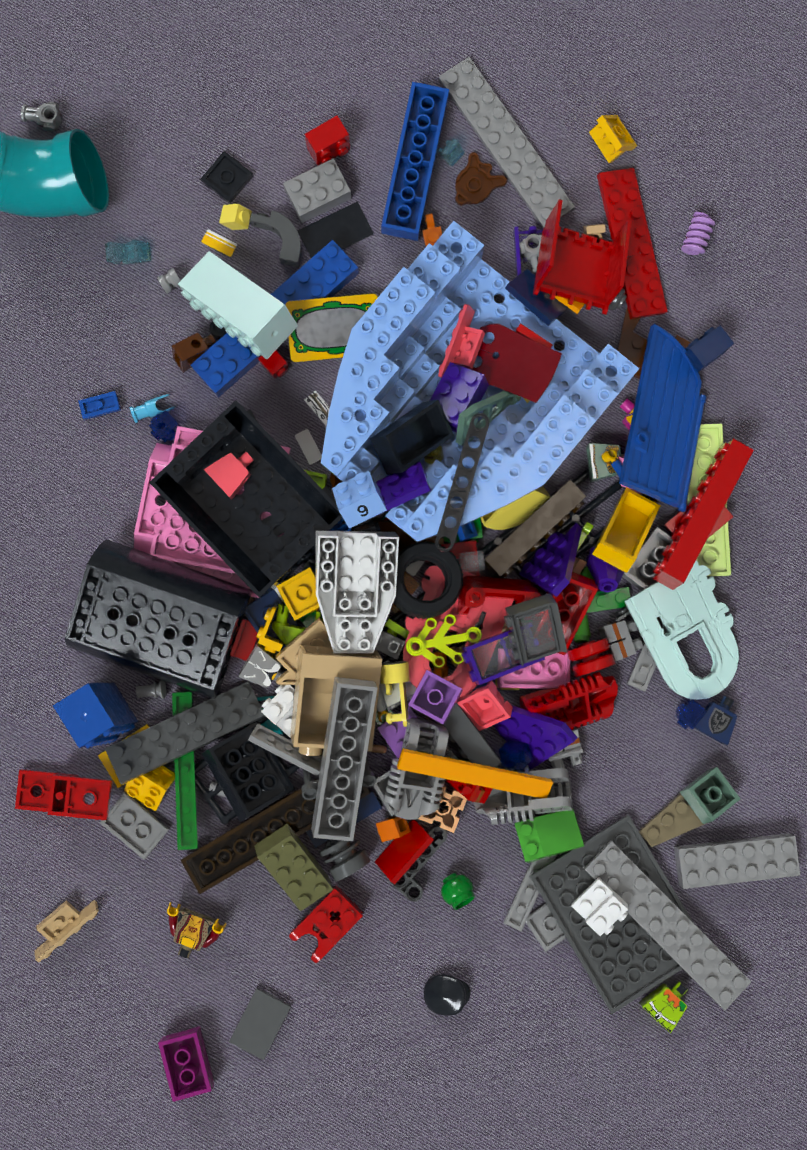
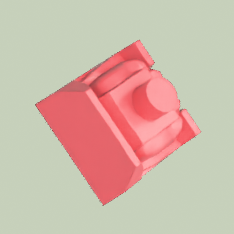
[457,680,513,731]

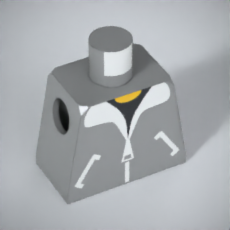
[239,642,284,687]

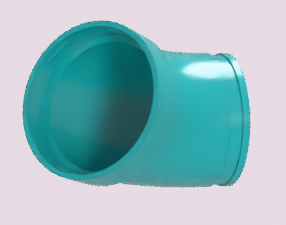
[0,129,109,218]

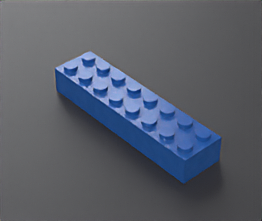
[381,82,449,241]

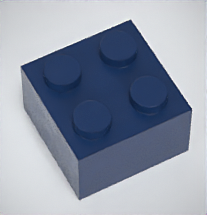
[685,325,734,373]

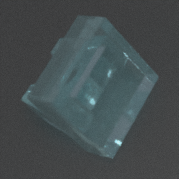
[438,138,464,166]

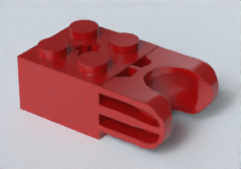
[289,885,364,963]

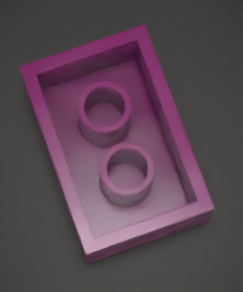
[158,1026,215,1102]

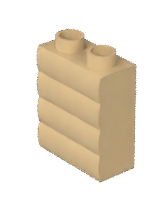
[290,645,382,756]

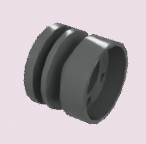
[319,832,371,882]

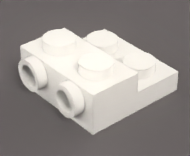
[261,685,295,738]
[571,877,628,936]

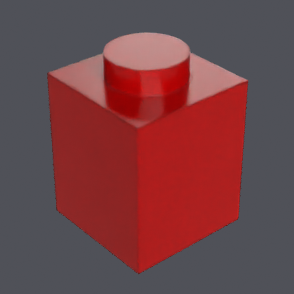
[258,351,289,379]

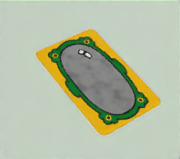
[285,294,378,362]

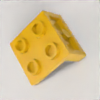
[124,766,175,811]

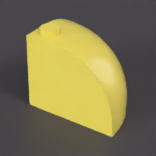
[480,486,551,530]

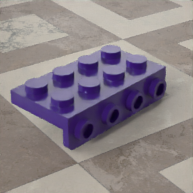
[370,461,431,519]

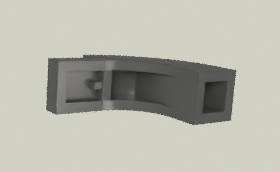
[250,211,302,268]

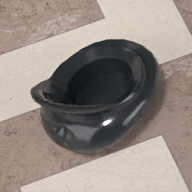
[424,974,470,1016]

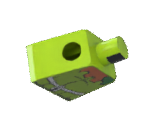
[639,982,688,1033]

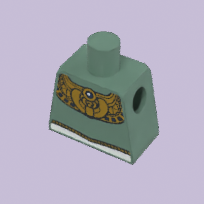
[586,443,625,482]

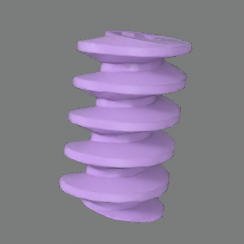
[681,212,715,255]

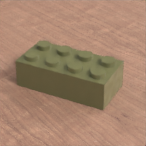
[254,824,333,911]

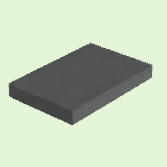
[229,987,291,1060]

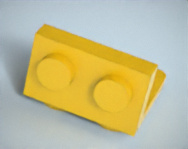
[256,605,284,653]

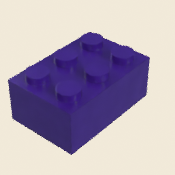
[429,362,489,433]

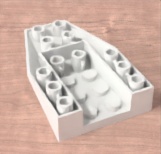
[316,531,399,653]

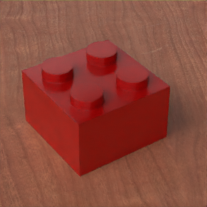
[304,115,350,166]

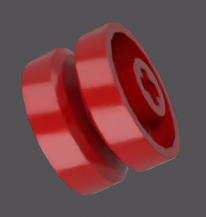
[567,638,616,677]

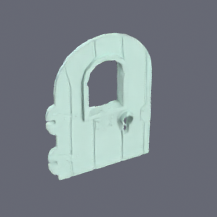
[624,560,739,700]

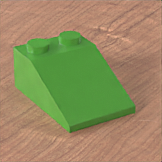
[514,809,584,863]

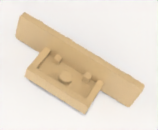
[35,900,99,963]

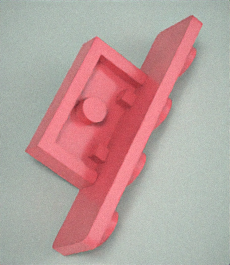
[438,304,485,378]

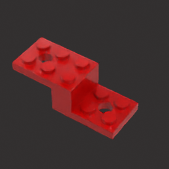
[15,769,112,821]

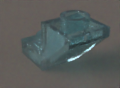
[105,240,151,265]

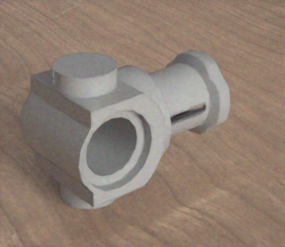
[21,102,62,132]
[519,234,542,275]

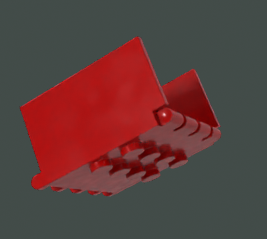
[533,199,632,315]

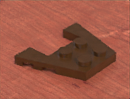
[617,308,690,380]

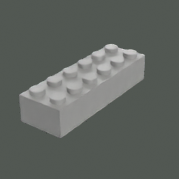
[674,833,800,889]

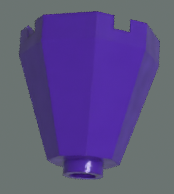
[586,547,624,593]

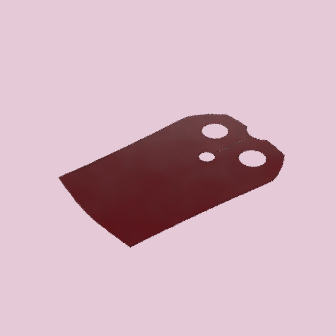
[465,324,562,403]

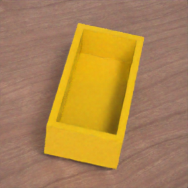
[592,487,661,573]

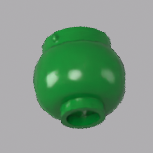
[441,873,476,910]

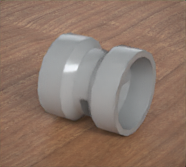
[157,268,181,294]

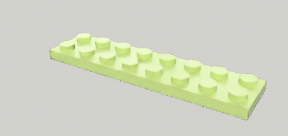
[687,424,731,577]

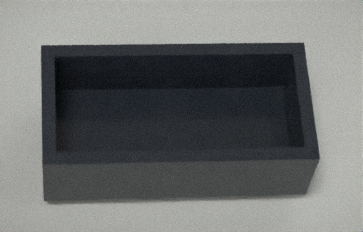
[370,400,454,475]

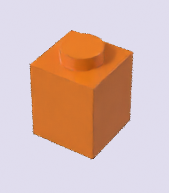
[376,816,411,842]

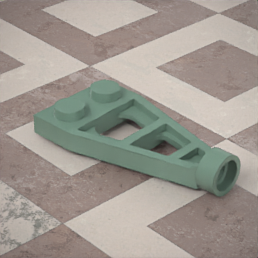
[456,391,521,446]

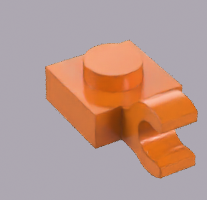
[422,214,442,248]

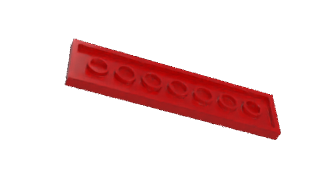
[597,168,668,320]

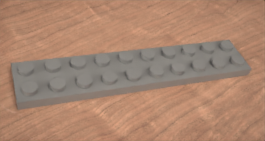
[438,57,575,229]
[583,841,751,1010]

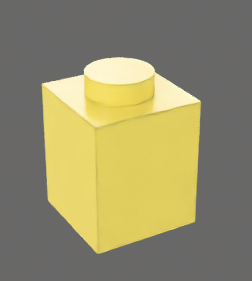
[219,204,252,230]

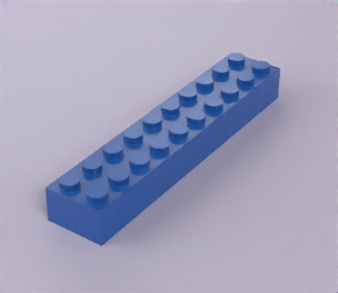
[190,240,359,398]

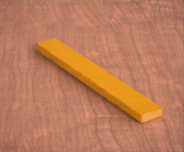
[397,748,553,799]

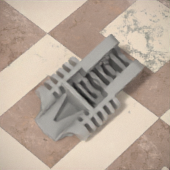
[384,718,449,820]
[474,765,573,825]

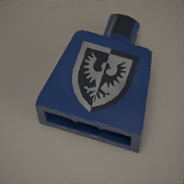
[691,696,737,745]

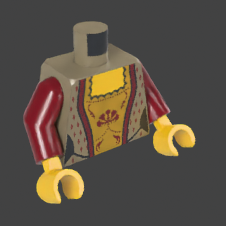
[167,902,227,958]

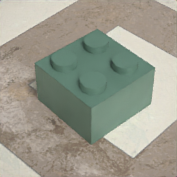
[680,767,740,824]

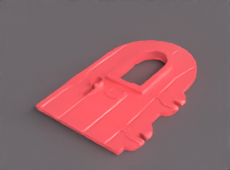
[403,565,514,698]

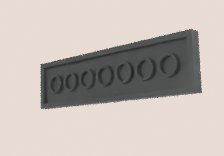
[105,681,265,785]

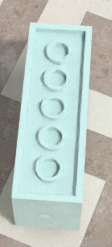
[178,251,298,359]

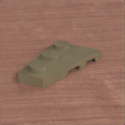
[639,793,706,847]

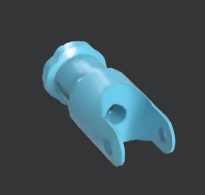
[129,394,175,423]

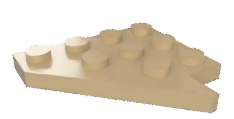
[275,618,331,685]

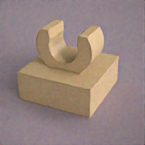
[583,224,606,241]

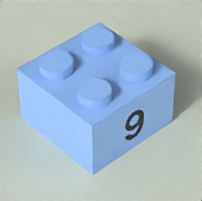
[332,470,387,528]

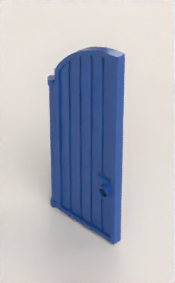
[619,324,707,512]

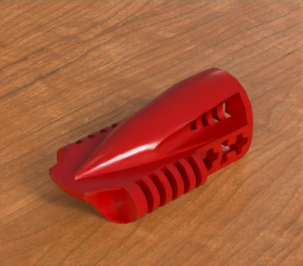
[519,672,618,730]

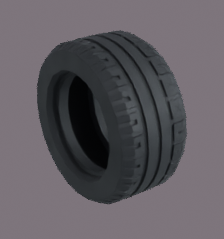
[393,541,463,619]

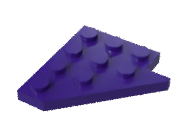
[519,523,582,597]
[493,705,578,770]

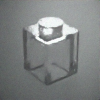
[456,551,485,573]

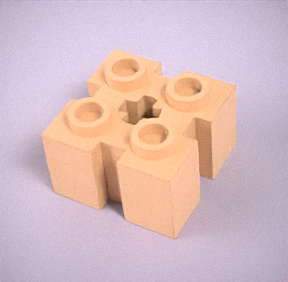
[419,785,467,833]

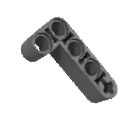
[391,824,447,902]

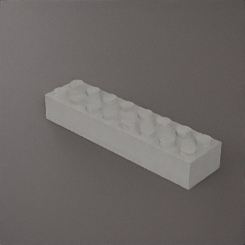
[311,677,378,841]

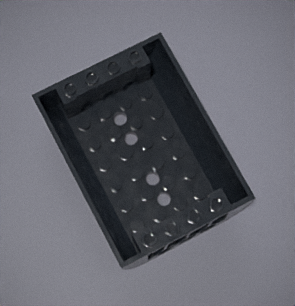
[149,400,344,598]
[65,539,252,699]

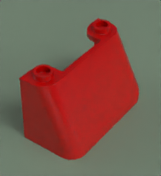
[457,576,544,620]

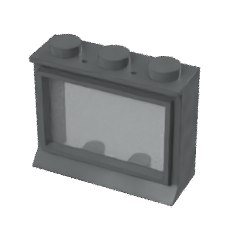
[504,593,568,666]

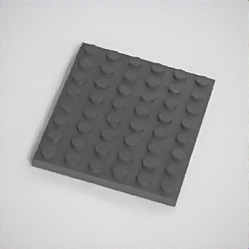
[529,815,693,1014]

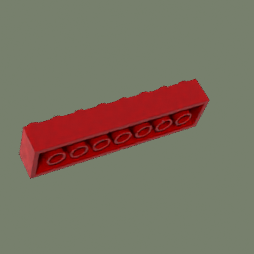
[653,438,754,590]

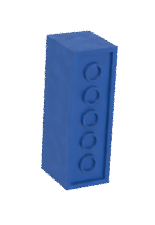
[53,683,139,749]

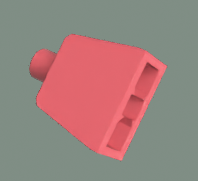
[204,452,254,500]

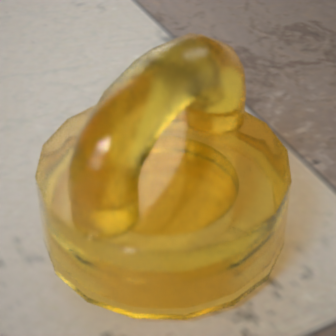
[424,445,443,464]

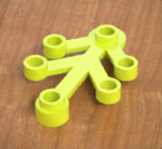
[406,614,482,669]

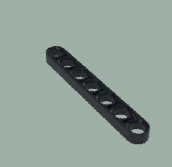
[435,413,490,552]

